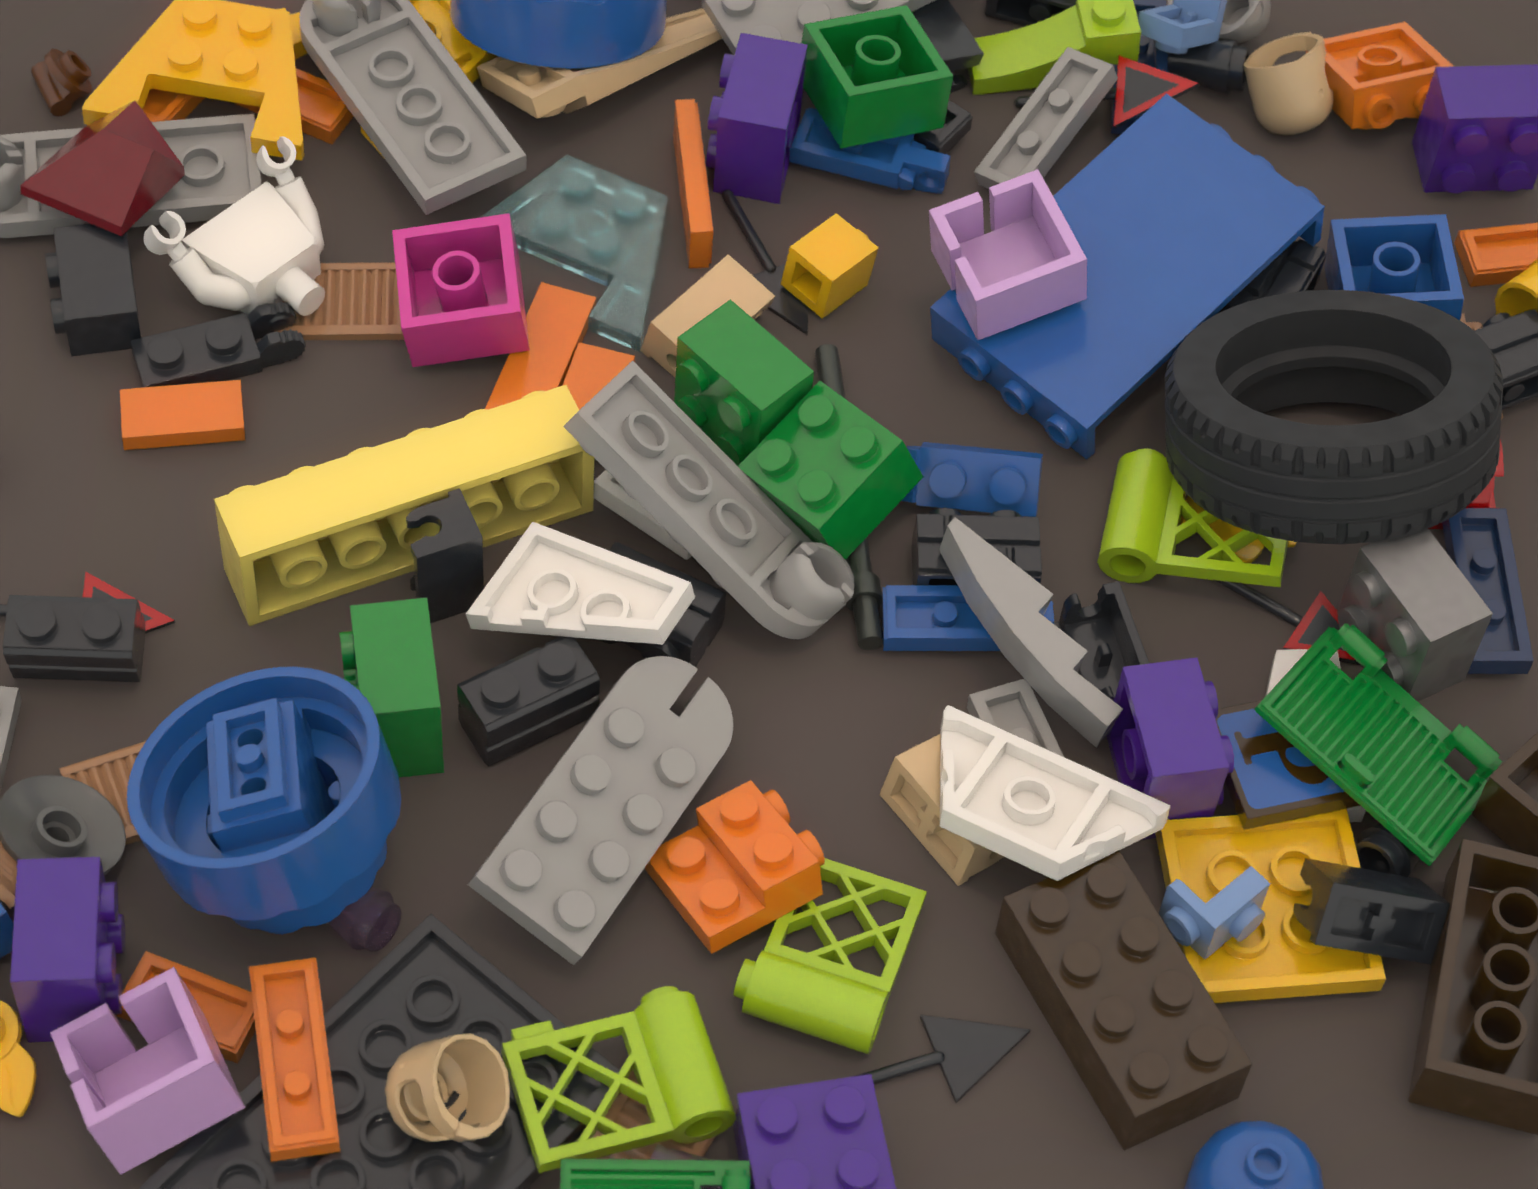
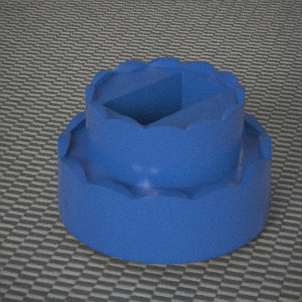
[450,0,667,68]
[127,667,401,934]

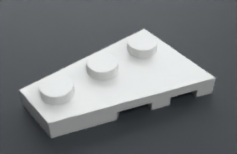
[466,522,695,645]

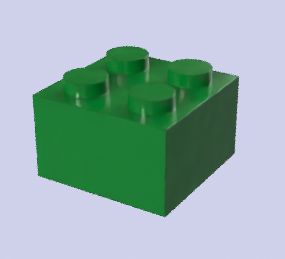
[801,5,953,148]
[674,299,814,466]
[738,381,923,560]
[339,598,444,778]

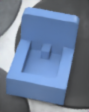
[1138,0,1227,54]
[1159,866,1270,960]

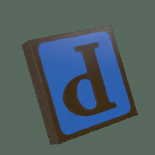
[1215,700,1360,830]

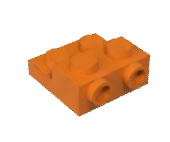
[1306,22,1454,129]
[645,780,825,954]

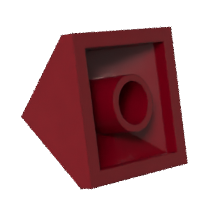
[20,100,184,236]

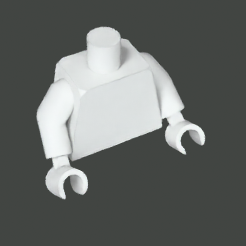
[144,136,325,316]

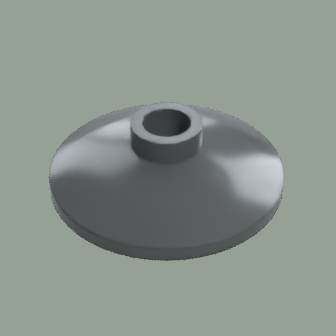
[0,775,126,875]

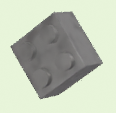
[1337,529,1493,702]

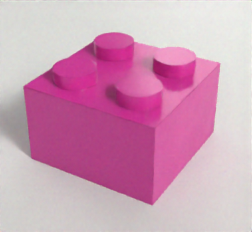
[392,213,530,367]

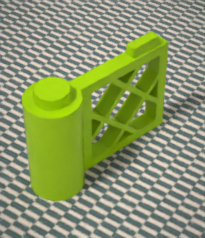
[1098,448,1288,587]
[734,858,927,1054]
[501,986,736,1173]

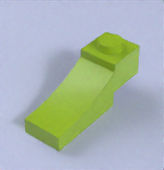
[968,0,1141,95]

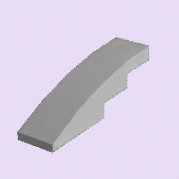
[939,517,1123,748]

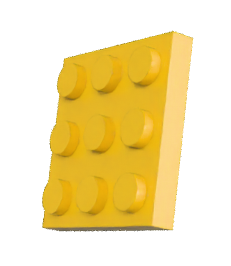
[1155,808,1386,1003]

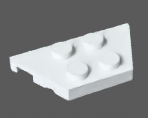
[940,705,1171,881]

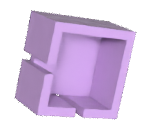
[929,169,1087,340]
[50,967,245,1175]

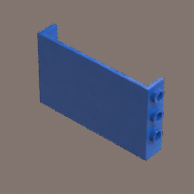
[930,93,1325,459]

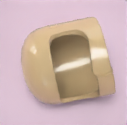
[1243,32,1334,135]
[385,1034,510,1142]

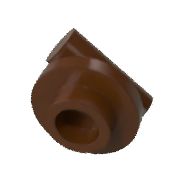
[31,49,92,116]

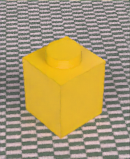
[780,213,879,319]

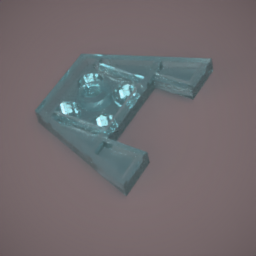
[481,155,668,352]

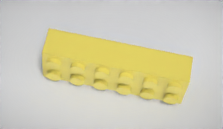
[214,385,594,626]

